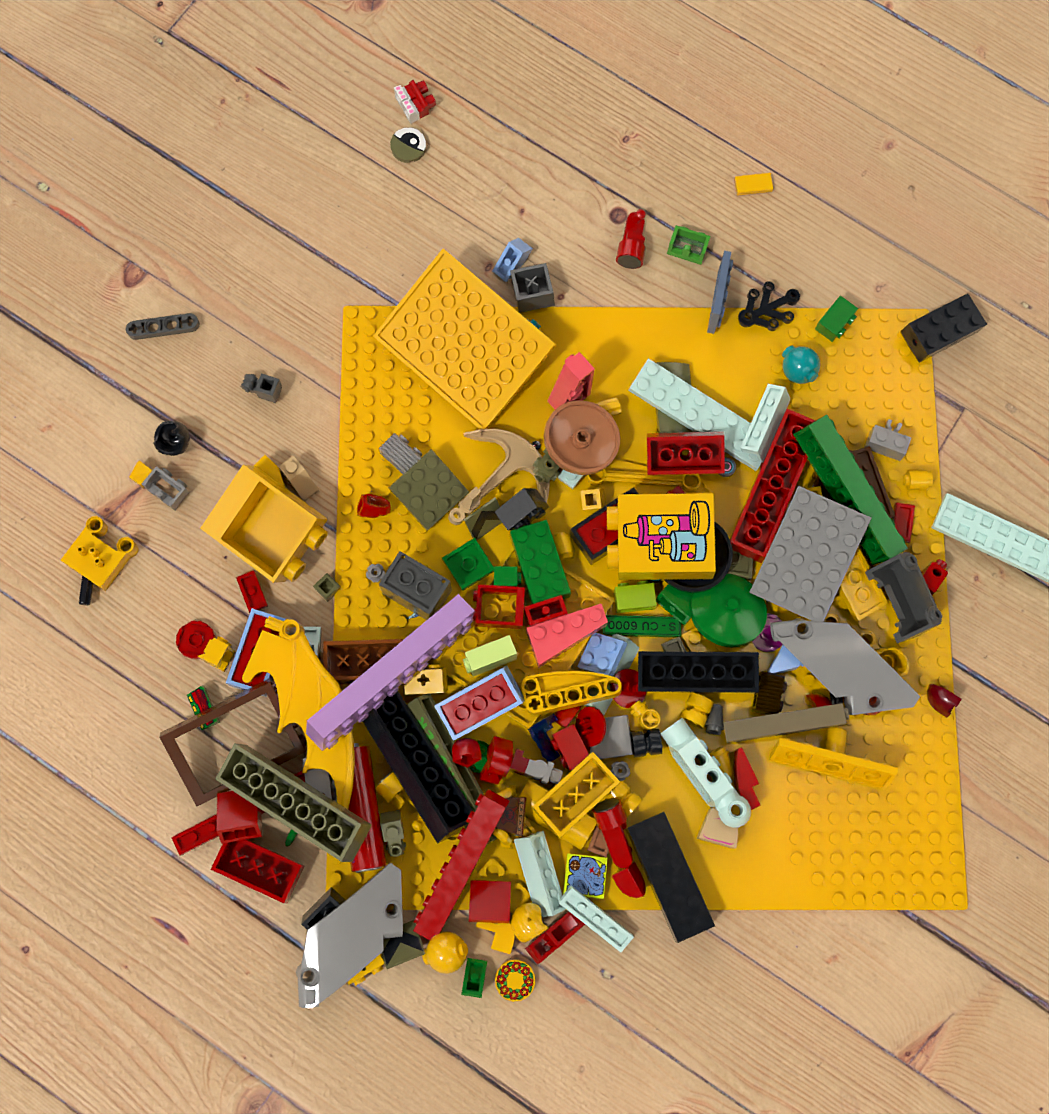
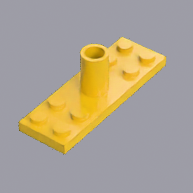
[770,727,898,790]

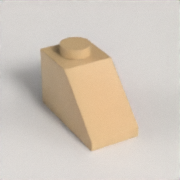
[278,455,319,501]

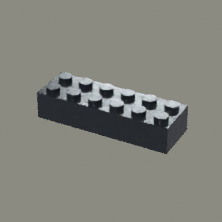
[638,651,759,693]
[626,812,715,943]

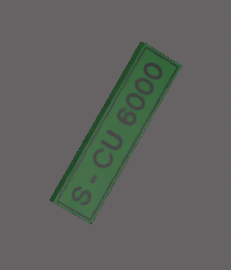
[603,615,681,638]

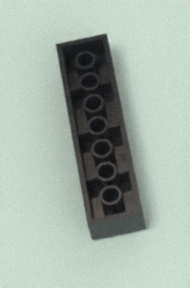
[362,691,473,844]

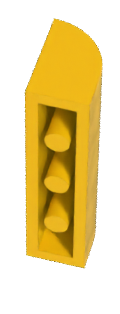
[519,780,597,850]

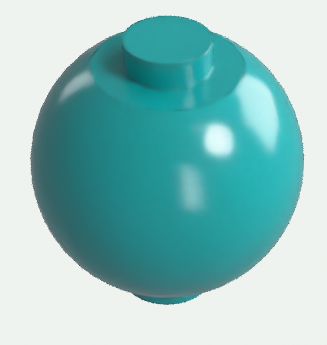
[782,345,820,384]

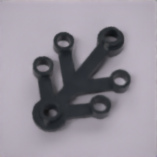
[738,281,800,331]

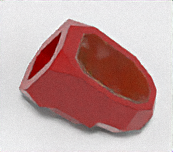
[357,494,391,518]

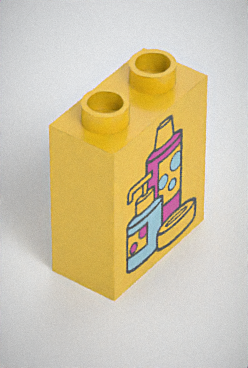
[607,493,716,580]

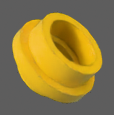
[630,700,649,718]

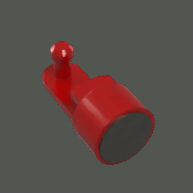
[616,209,646,269]
[592,798,633,868]

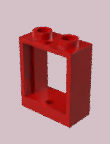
[473,584,525,629]

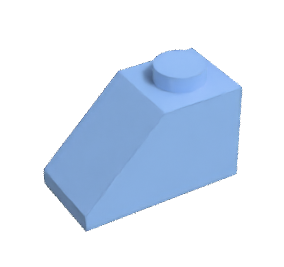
[492,238,533,282]
[767,645,804,674]

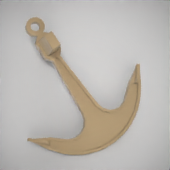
[448,429,550,525]

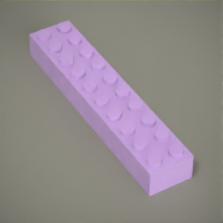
[306,594,475,751]

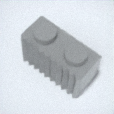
[379,433,422,474]

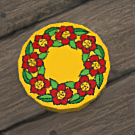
[495,959,535,1002]

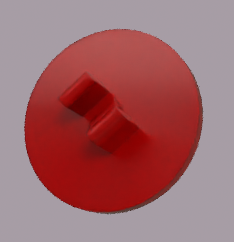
[610,669,646,708]
[575,707,606,747]

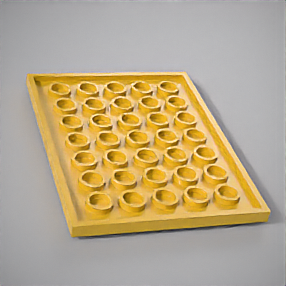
[373,248,557,429]
[432,545,615,730]

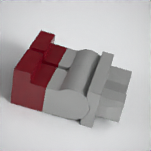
[509,749,563,785]

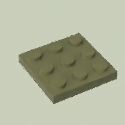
[388,449,469,531]

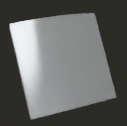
[590,715,634,759]

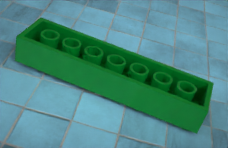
[793,415,908,565]

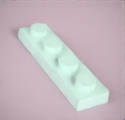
[558,885,634,952]

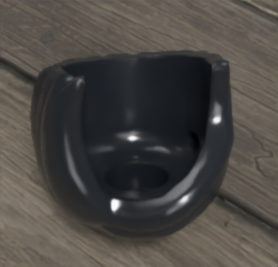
[153,421,190,456]

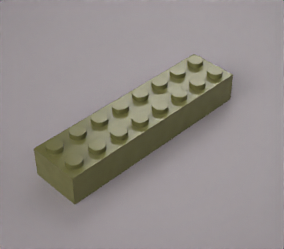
[216,743,372,862]

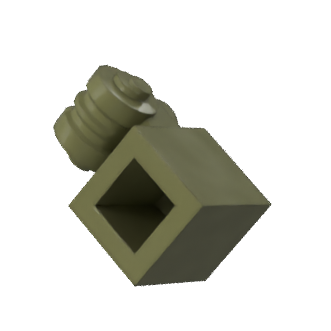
[380,810,406,857]

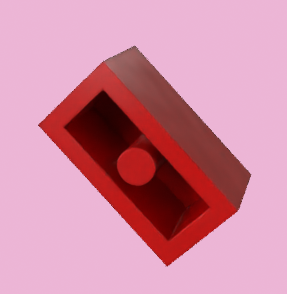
[524,595,568,627]
[550,724,589,772]

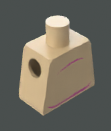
[697,808,738,849]

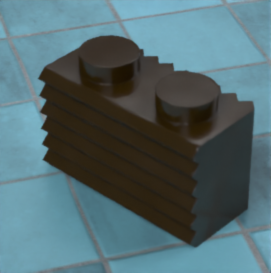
[752,671,787,715]

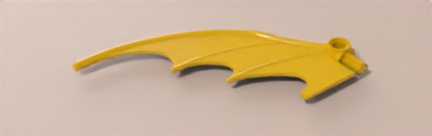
[242,616,355,809]

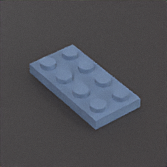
[707,250,733,334]

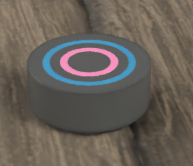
[718,457,736,477]

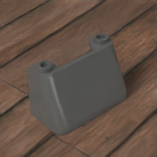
[865,552,942,643]

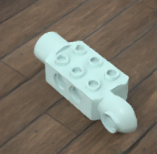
[660,718,751,828]

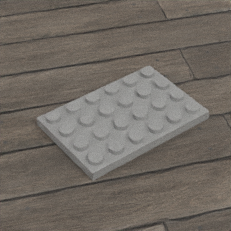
[749,486,871,622]

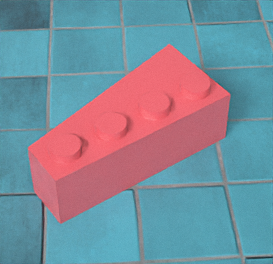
[548,352,595,410]
[526,604,608,669]

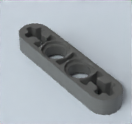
[126,313,200,340]

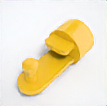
[375,771,425,831]

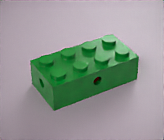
[510,520,571,604]

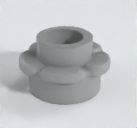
[366,564,385,582]
[610,761,630,781]

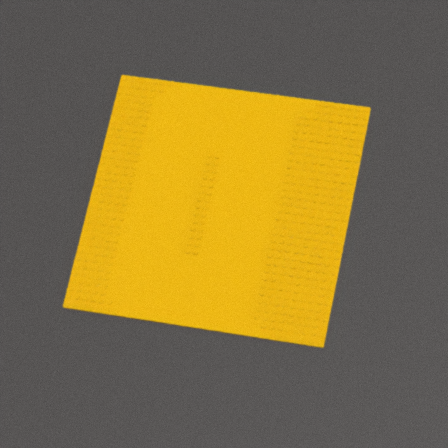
[326,306,968,910]

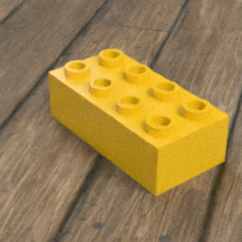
[532,752,620,839]

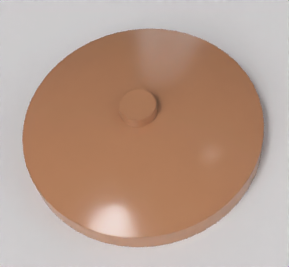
[544,401,620,475]

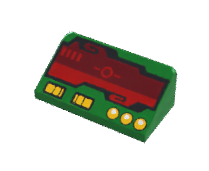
[187,686,220,731]

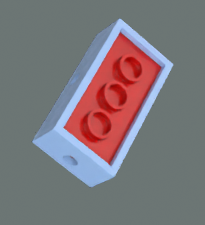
[226,609,285,697]
[434,665,525,741]

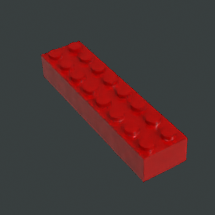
[730,408,816,563]

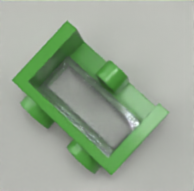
[667,225,711,265]

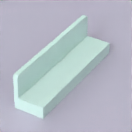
[740,384,790,462]
[585,634,639,715]
[514,831,565,917]

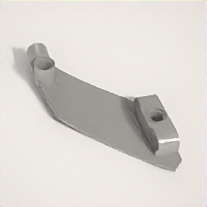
[770,618,920,715]
[296,863,403,1008]

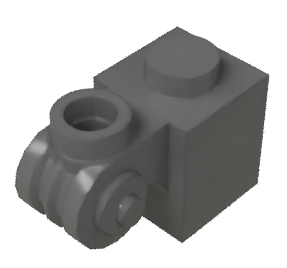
[241,373,282,403]

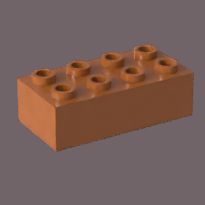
[323,639,403,684]

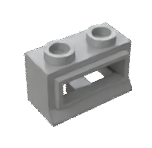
[142,466,189,511]

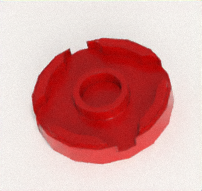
[176,621,216,659]

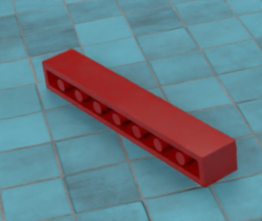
[413,789,510,940]

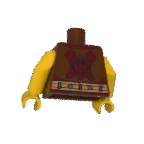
[493,786,526,849]

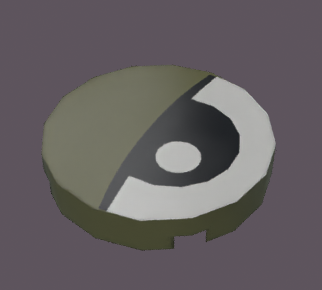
[390,128,426,163]

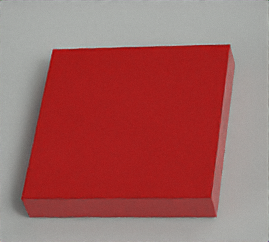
[469,880,511,923]

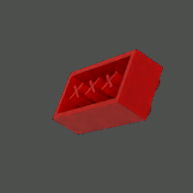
[210,839,305,904]

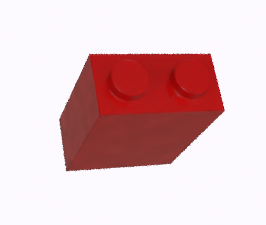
[217,791,262,844]

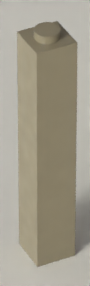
[723,703,849,743]

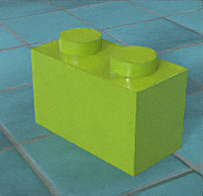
[614,581,657,613]

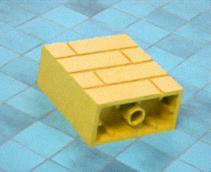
[200,464,328,583]

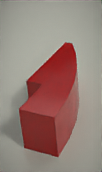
[733,747,761,810]
[525,911,585,965]

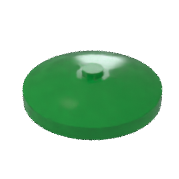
[690,574,767,648]

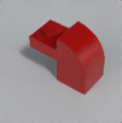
[480,736,513,785]

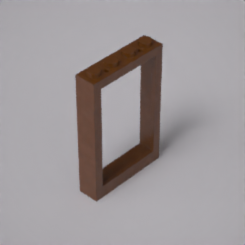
[159,678,307,807]

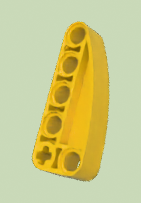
[521,671,622,716]

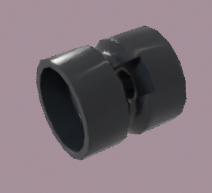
[631,729,662,758]

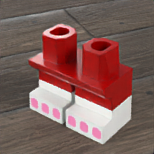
[394,80,436,124]

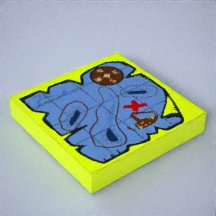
[563,853,608,899]

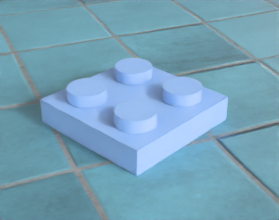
[577,633,627,676]

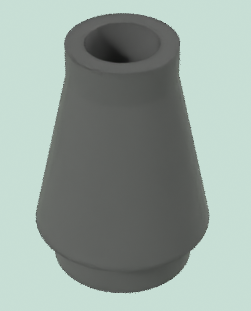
[704,704,724,735]

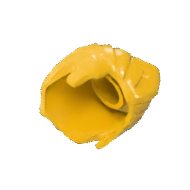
[875,647,909,677]

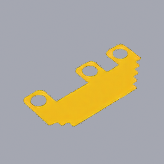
[426,838,530,914]

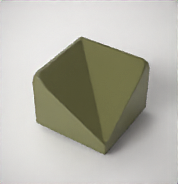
[313,573,340,602]

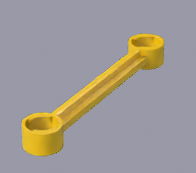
[587,469,701,492]

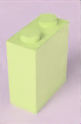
[463,635,517,677]

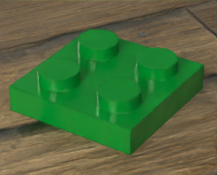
[442,538,494,591]

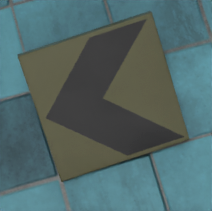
[463,498,502,541]
[382,920,425,969]

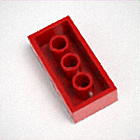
[647,431,725,475]

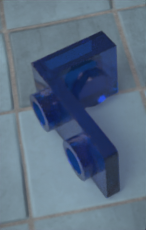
[528,714,560,762]

